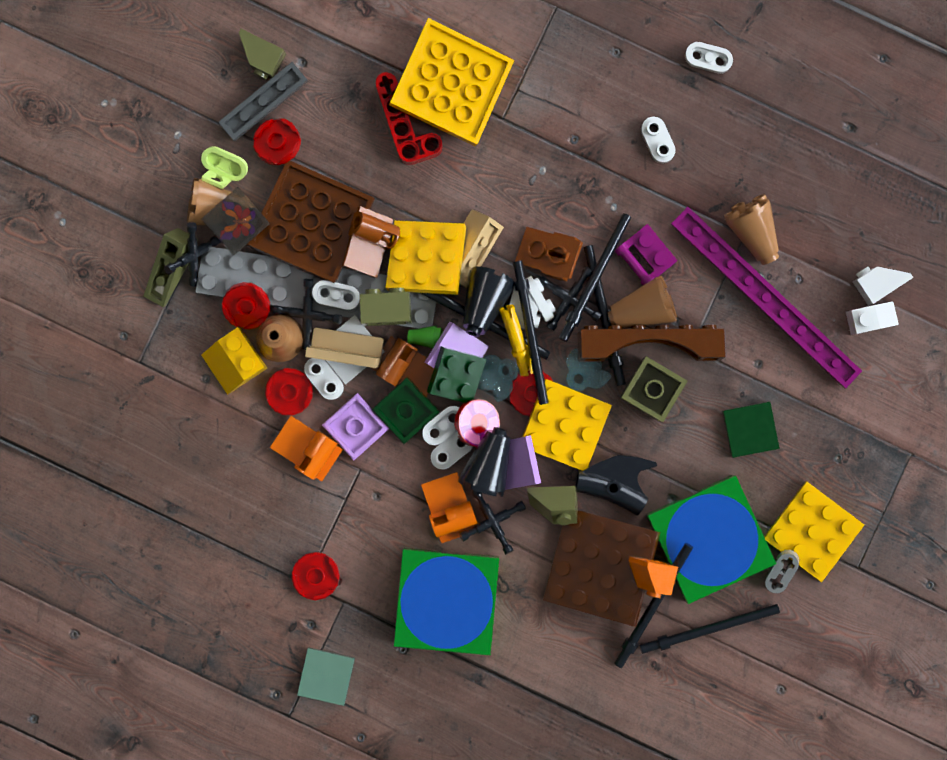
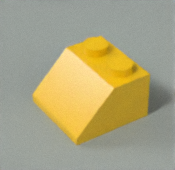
[201,327,267,395]

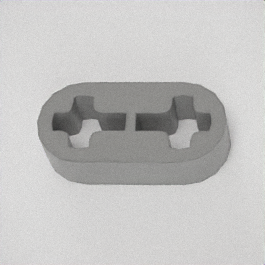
[765,550,799,593]

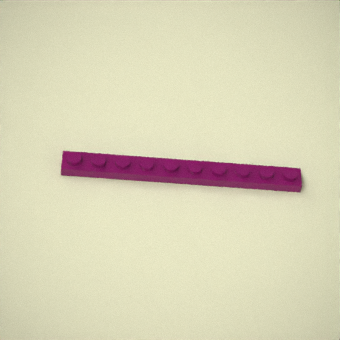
[670,207,862,389]

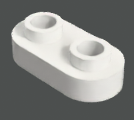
[685,42,733,74]
[641,117,675,163]
[526,276,556,322]
[312,280,360,310]
[304,358,344,400]
[423,406,459,445]
[431,432,473,469]

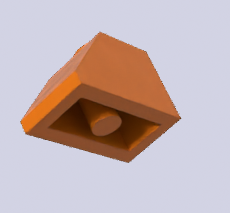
[629,556,678,598]

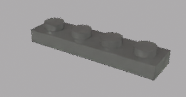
[219,62,308,142]

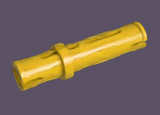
[499,305,533,376]

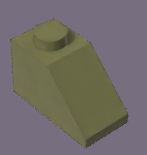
[239,29,286,80]
[527,486,578,525]

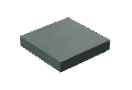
[297,647,355,706]

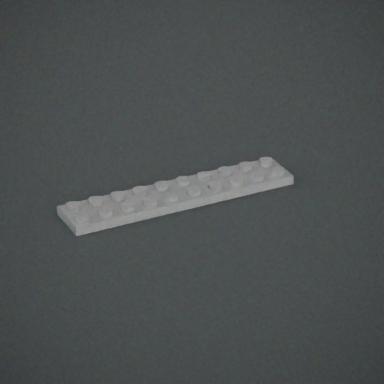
[195,247,436,329]

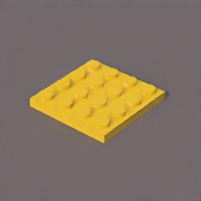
[389,18,514,146]

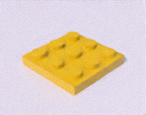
[385,220,466,295]
[522,379,612,471]
[764,481,864,582]

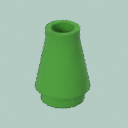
[407,325,443,348]

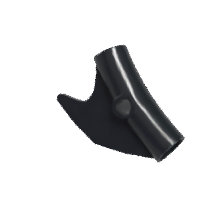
[575,455,657,516]

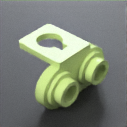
[201,146,248,189]

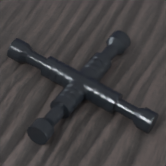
[164,222,221,287]
[539,266,602,331]
[273,279,342,350]
[459,490,526,555]

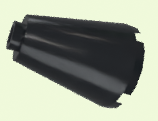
[463,266,515,337]
[458,427,511,497]

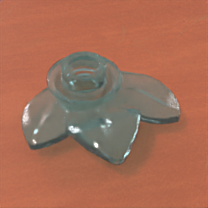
[566,348,611,391]
[477,355,519,402]

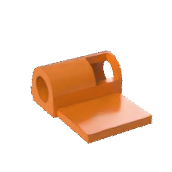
[270,416,343,481]
[421,472,478,544]

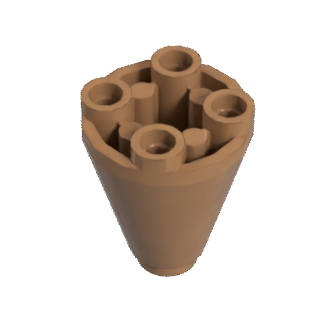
[724,194,779,265]

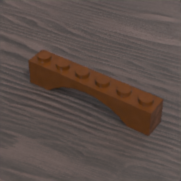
[577,325,725,362]

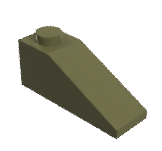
[143,228,198,307]

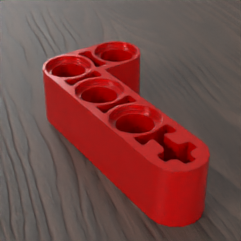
[376,72,443,165]

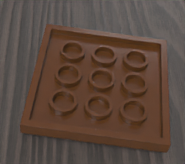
[247,161,375,283]
[543,510,660,627]

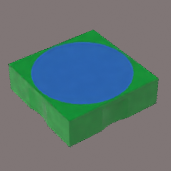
[645,475,776,604]
[394,548,499,655]

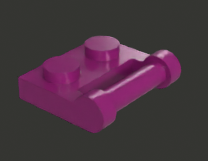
[615,224,678,286]

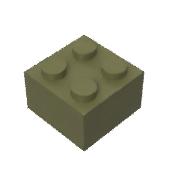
[360,288,412,326]
[619,356,687,423]

